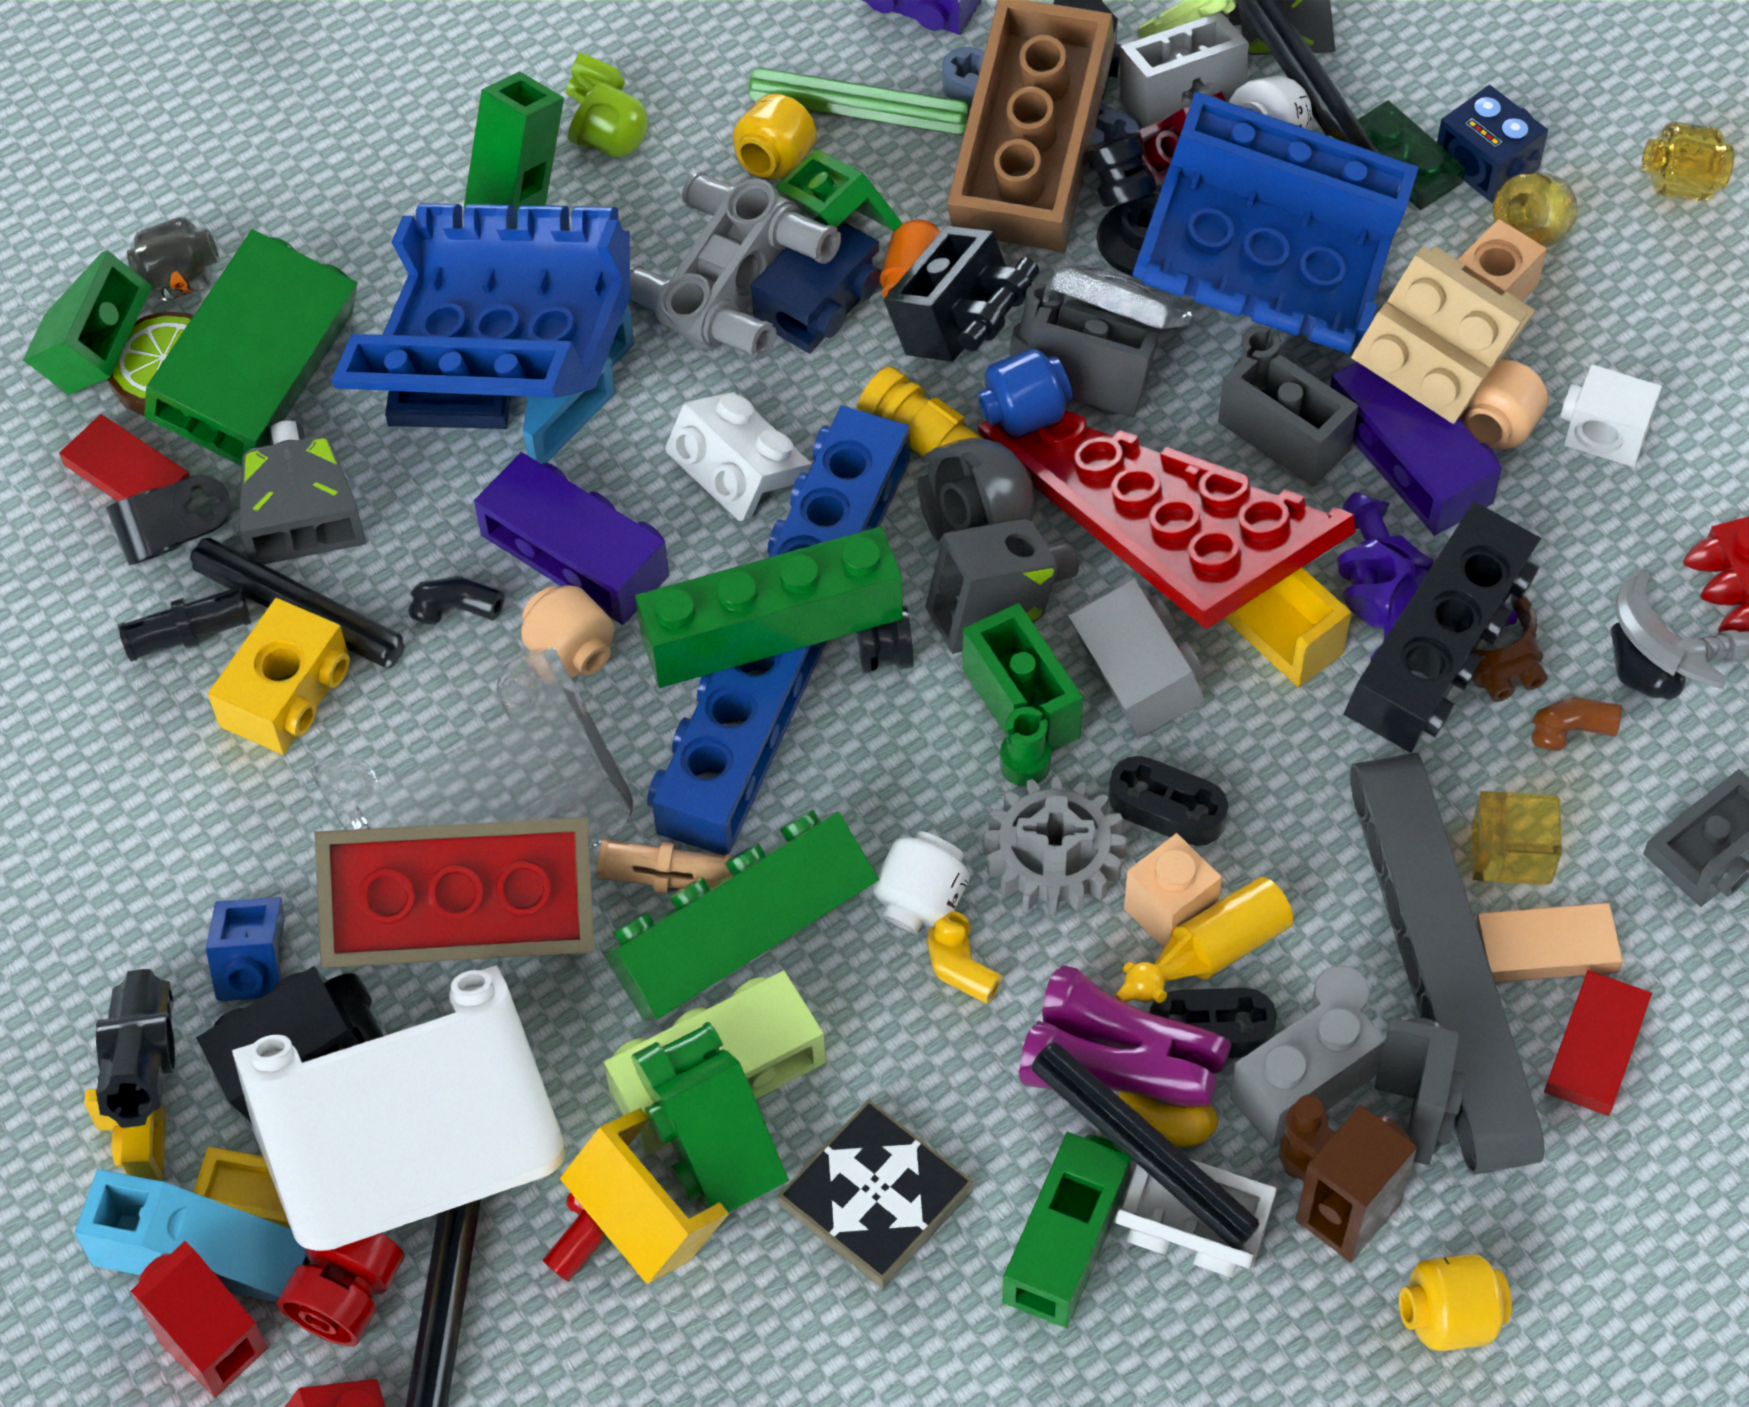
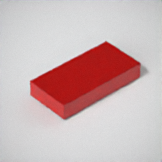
[59,414,190,501]
[1544,970,1652,1116]

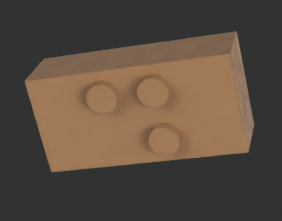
[947,0,1115,253]

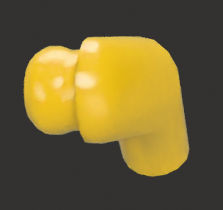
[926,911,1003,1004]
[1118,1092,1218,1148]

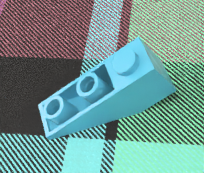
[74,1169,308,1302]

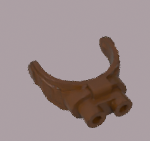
[1472,595,1548,702]

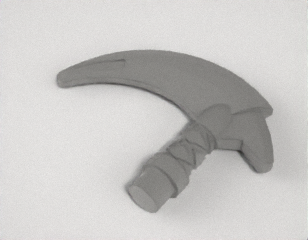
[1615,571,1749,689]

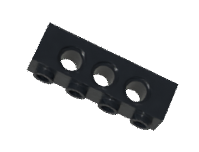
[1343,501,1541,753]

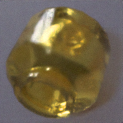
[1642,121,1734,201]
[1493,172,1578,248]

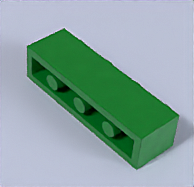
[635,526,903,688]
[602,809,879,1021]

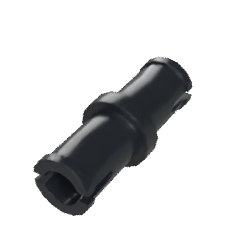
[118,585,252,662]

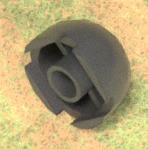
[918,438,1035,541]

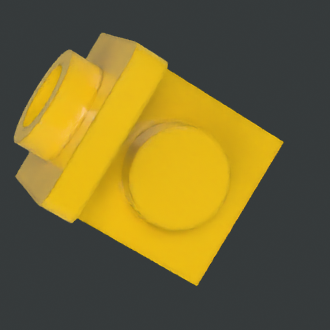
[84,1089,166,1181]

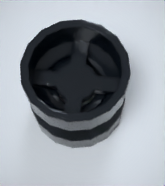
[1085,132,1157,207]

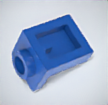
[206,897,285,1001]

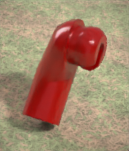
[542,1192,605,1282]

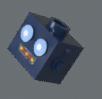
[1434,84,1548,203]

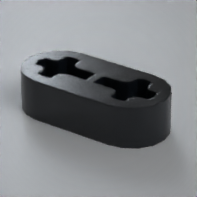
[1108,756,1228,846]
[1149,988,1277,1058]

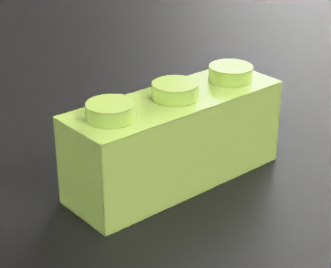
[604,970,826,1156]

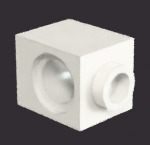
[1560,364,1662,468]

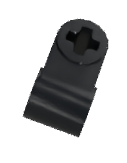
[106,475,231,566]

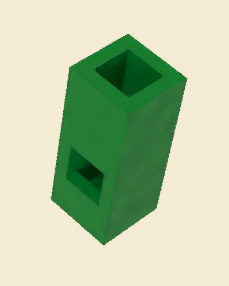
[463,71,564,228]
[1002,1131,1132,1329]

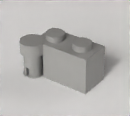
[1230,965,1386,1148]

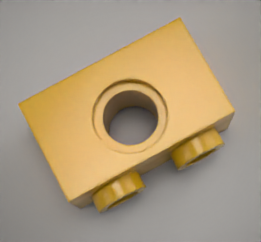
[207,598,350,755]

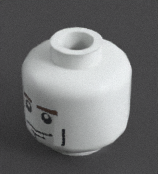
[1229,75,1312,130]
[873,831,970,934]

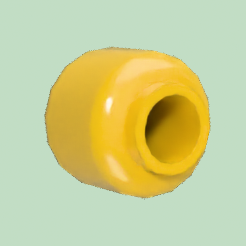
[732,94,817,179]
[1399,1254,1512,1351]

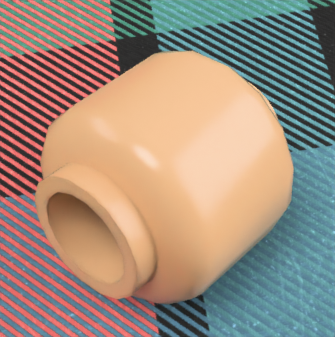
[1460,359,1549,450]
[521,585,614,679]

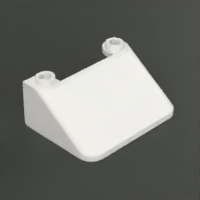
[232,965,566,1251]

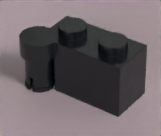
[196,966,384,1122]

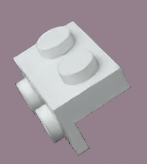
[665,392,812,521]
[1115,1159,1278,1278]

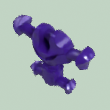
[1337,492,1517,662]

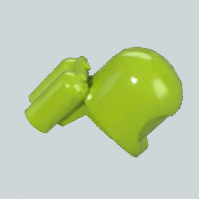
[565,52,649,158]

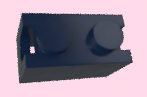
[751,219,881,354]

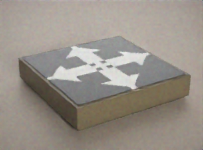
[778,1099,973,1289]

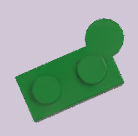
[963,603,1083,786]
[631,1022,789,1213]

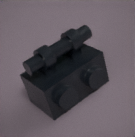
[883,226,1040,362]

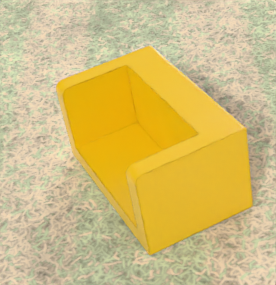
[1224,568,1352,688]
[559,1108,729,1284]

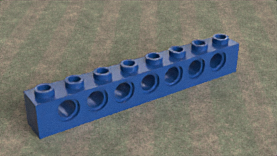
[647,405,910,856]

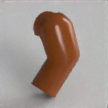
[1531,697,1622,751]

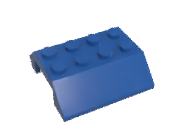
[1132,91,1419,354]
[331,203,631,398]

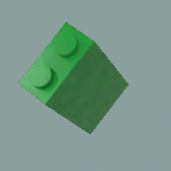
[144,229,358,467]

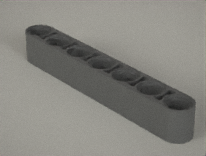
[1350,753,1545,1175]

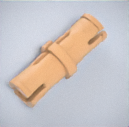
[597,838,733,894]

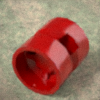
[276,1233,405,1347]

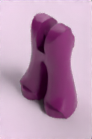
[1018,965,1232,1108]

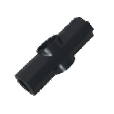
[96,969,175,1128]

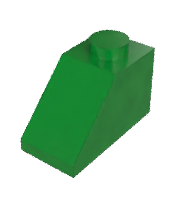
[23,250,152,395]

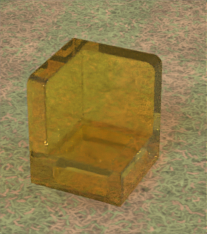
[1471,791,1562,885]

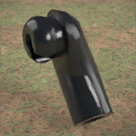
[408,576,505,625]
[1610,622,1686,700]

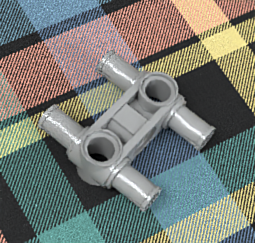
[628,171,841,360]

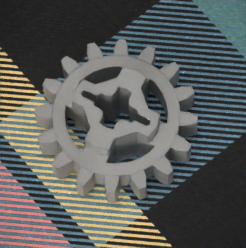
[984,776,1127,915]

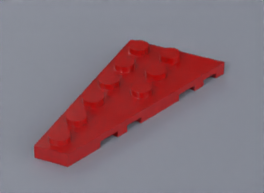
[977,411,1356,630]

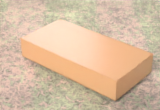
[1476,903,1623,983]

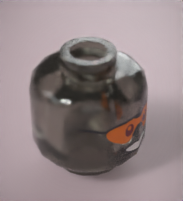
[127,216,220,302]

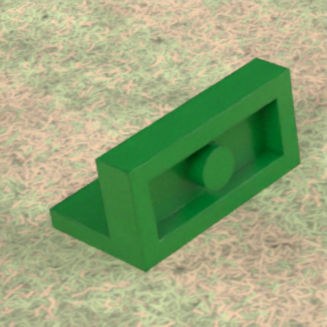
[775,149,903,232]

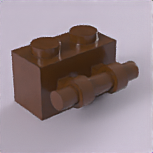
[1279,1095,1417,1263]

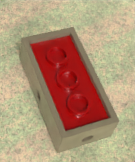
[314,818,594,968]

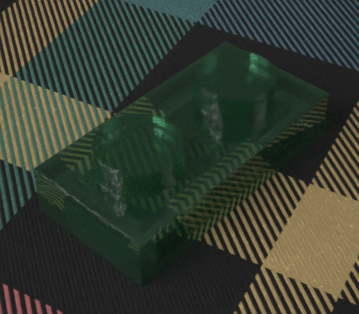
[1357,100,1466,211]

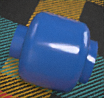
[977,349,1073,438]

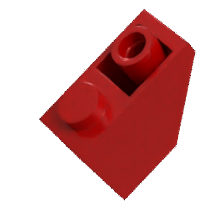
[130,1241,268,1398]

